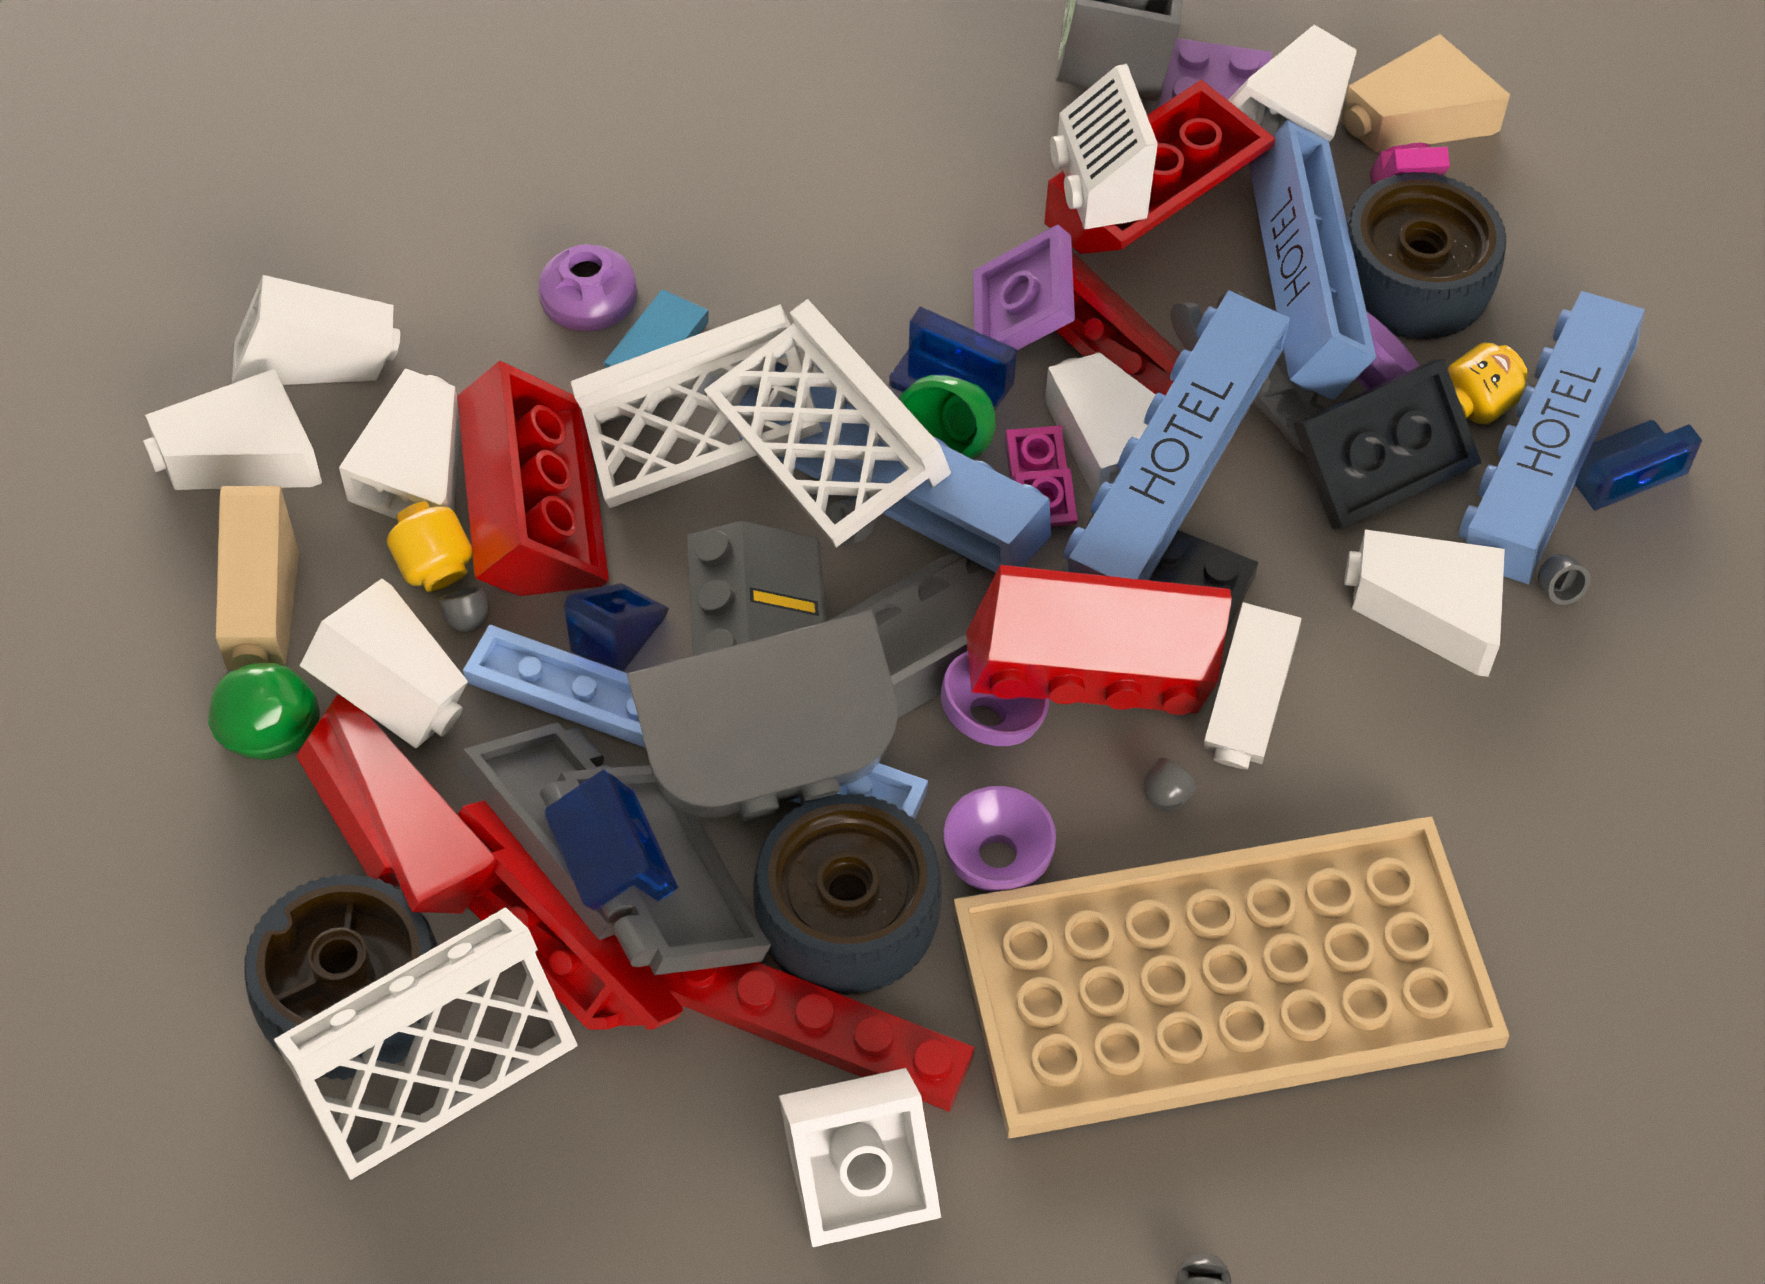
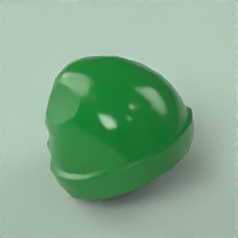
[899,375,996,460]
[208,663,320,760]

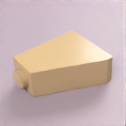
[1341,34,1510,153]
[216,486,300,670]

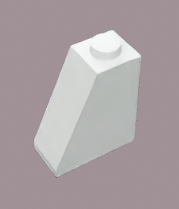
[1228,25,1357,141]
[232,275,400,385]
[1045,353,1155,498]
[143,368,322,490]
[339,368,460,519]
[1344,530,1505,677]
[300,579,468,748]
[1204,602,1302,769]

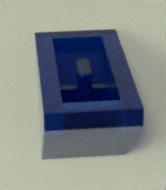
[564,583,669,672]

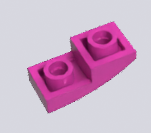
[1370,142,1450,184]
[1004,426,1078,527]

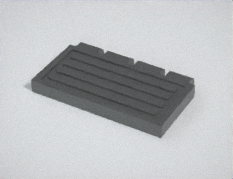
[456,722,615,940]
[540,765,771,975]

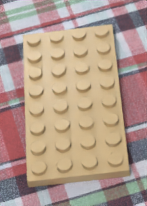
[953,816,1510,1139]

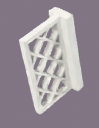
[704,299,952,548]
[571,304,823,508]
[274,908,578,1180]

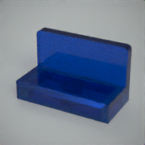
[889,306,1017,411]
[1575,420,1702,511]
[545,769,679,910]

